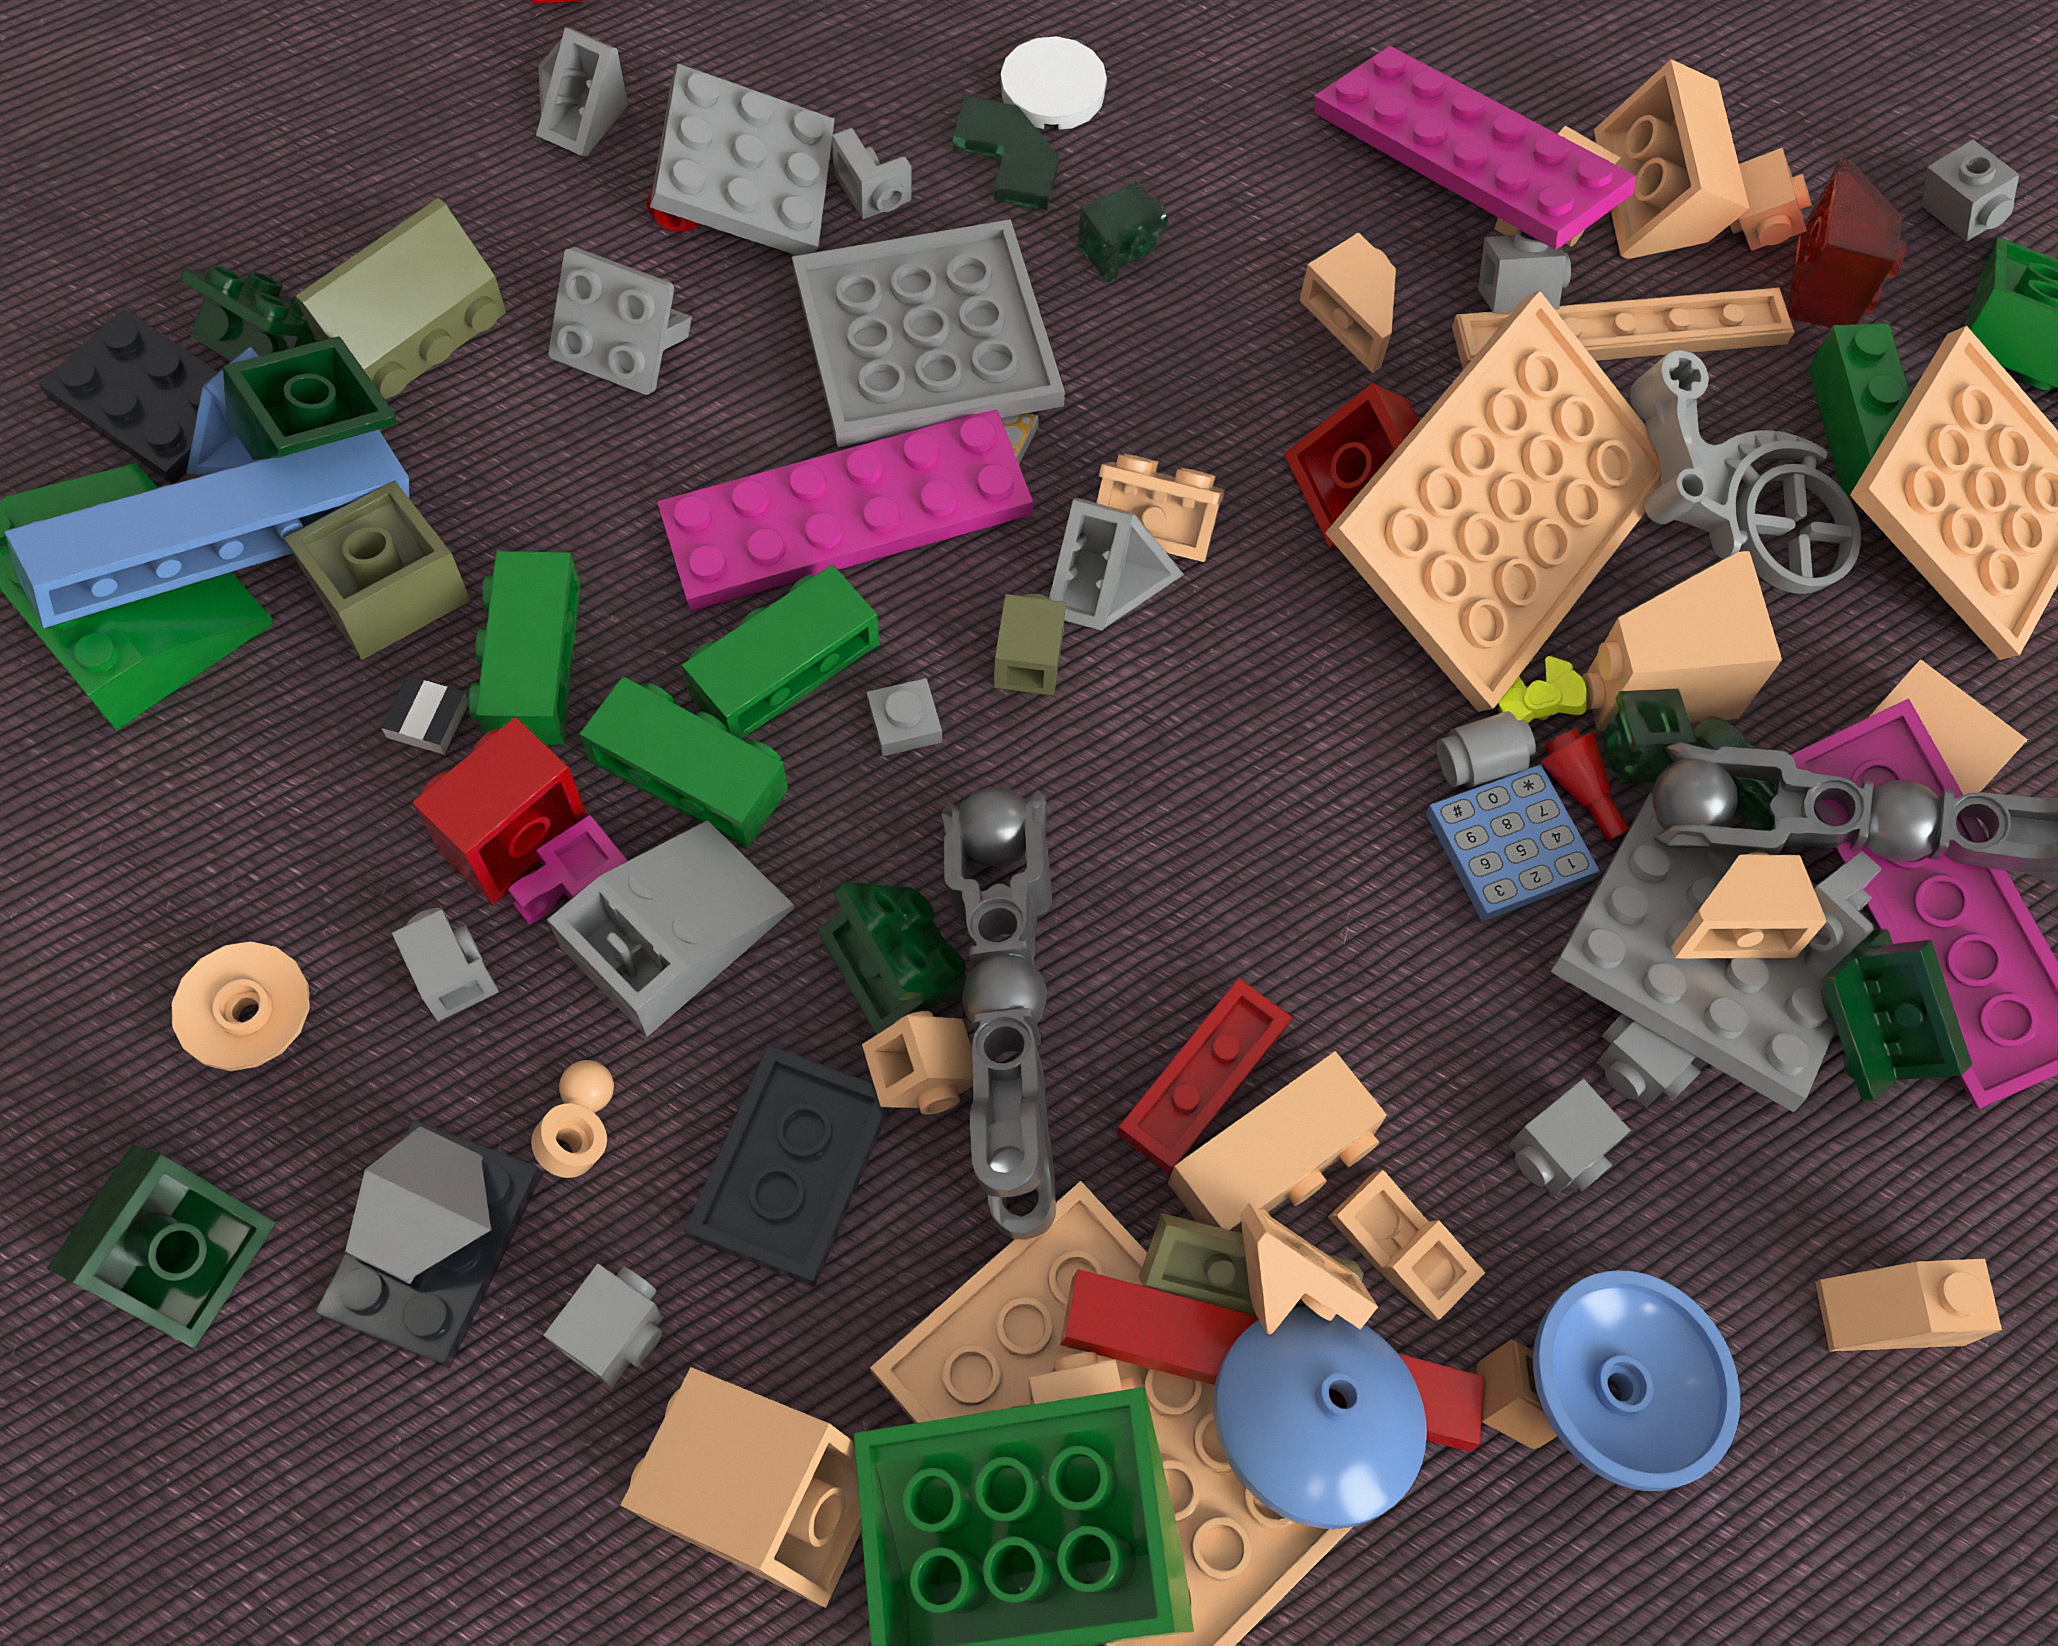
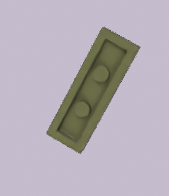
[1139,1213,1364,1316]

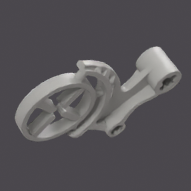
[1630,350,1861,594]

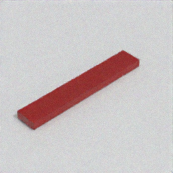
[1060,1269,1484,1452]

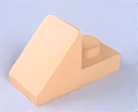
[1241,1203,1378,1335]

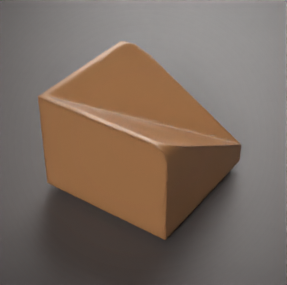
[1477,1339,1557,1449]

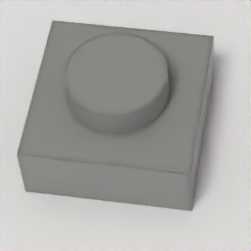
[867,678,942,756]

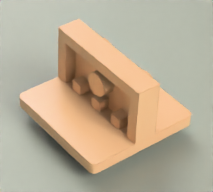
[1096,453,1225,562]

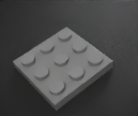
[650,64,835,256]

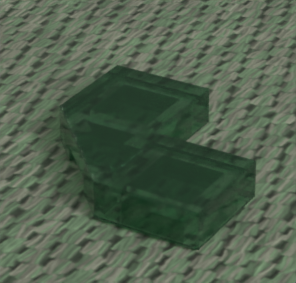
[953,96,1059,210]

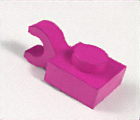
[508,815,628,925]

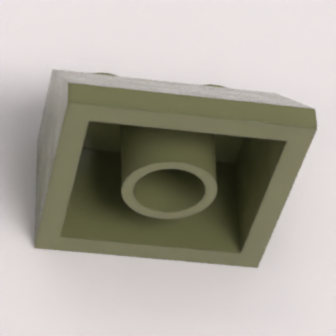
[284,480,471,660]

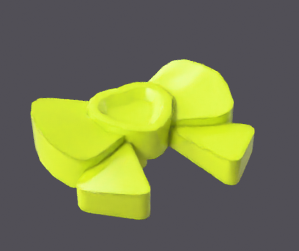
[1498,656,1587,723]

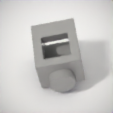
[392,908,499,1022]

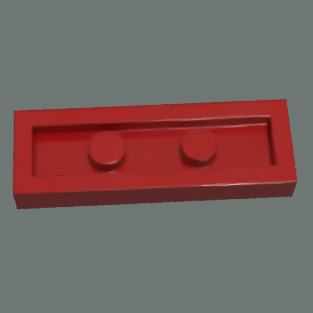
[1117,978,1292,1175]

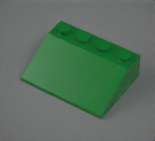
[1962,236,2058,390]
[0,463,274,731]
[854,1387,1194,1646]

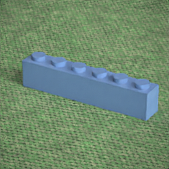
[4,430,409,628]

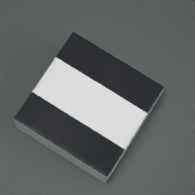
[382,675,469,755]

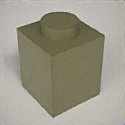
[994,594,1066,696]

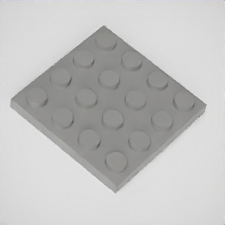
[792,219,1065,448]
[1551,792,1877,1113]

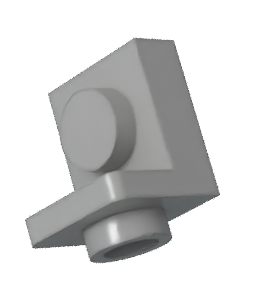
[832,128,911,220]
[1808,851,1882,966]

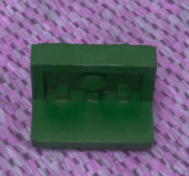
[179,265,314,361]
[817,882,967,1035]
[1822,929,1972,1101]

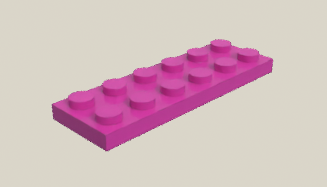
[1314,46,1636,250]
[657,410,1033,612]
[1791,698,2058,1109]

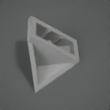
[536,27,628,156]
[1049,497,1184,631]
[345,1127,491,1284]

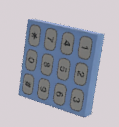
[1426,764,1600,922]

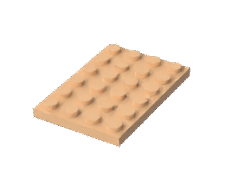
[1325,291,1661,712]
[870,1181,1352,1646]

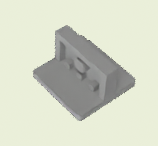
[548,247,692,395]

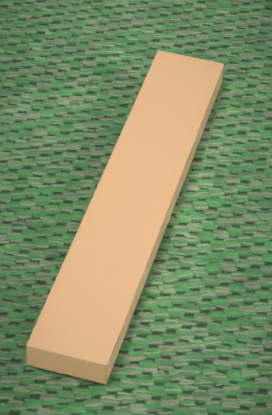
[1452,288,1794,370]

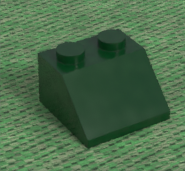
[223,336,396,460]
[46,1144,276,1349]

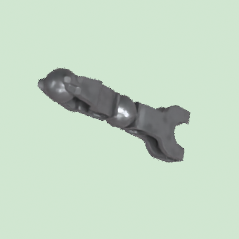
[1652,742,2058,883]
[942,787,1056,1240]

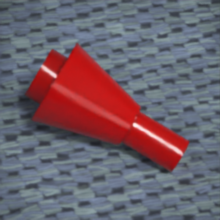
[1539,728,1629,842]

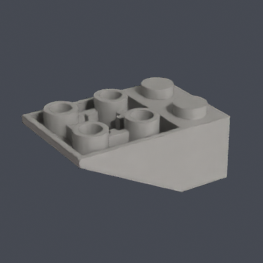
[547,820,795,1037]

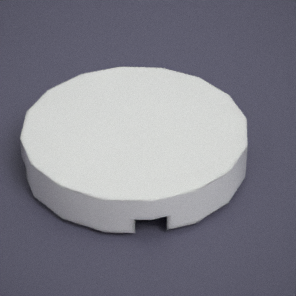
[1000,36,1107,130]

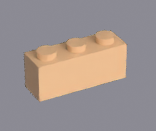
[1168,1051,1387,1233]

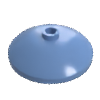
[1533,1270,1740,1491]
[1213,1307,1427,1529]

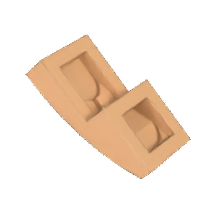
[1328,1170,1485,1321]

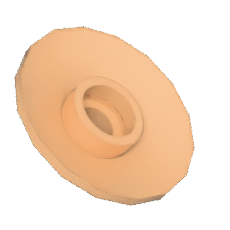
[172,941,310,1071]

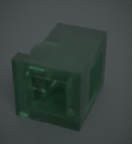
[1078,181,1168,282]
[1604,689,1696,784]

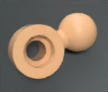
[531,1060,614,1178]

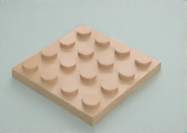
[1850,326,2058,660]

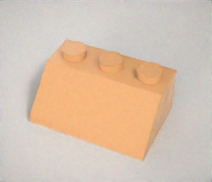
[1594,59,1750,259]

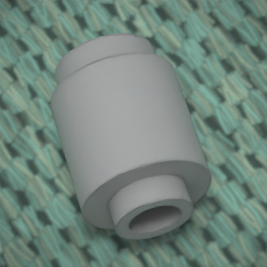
[1436,711,1536,788]

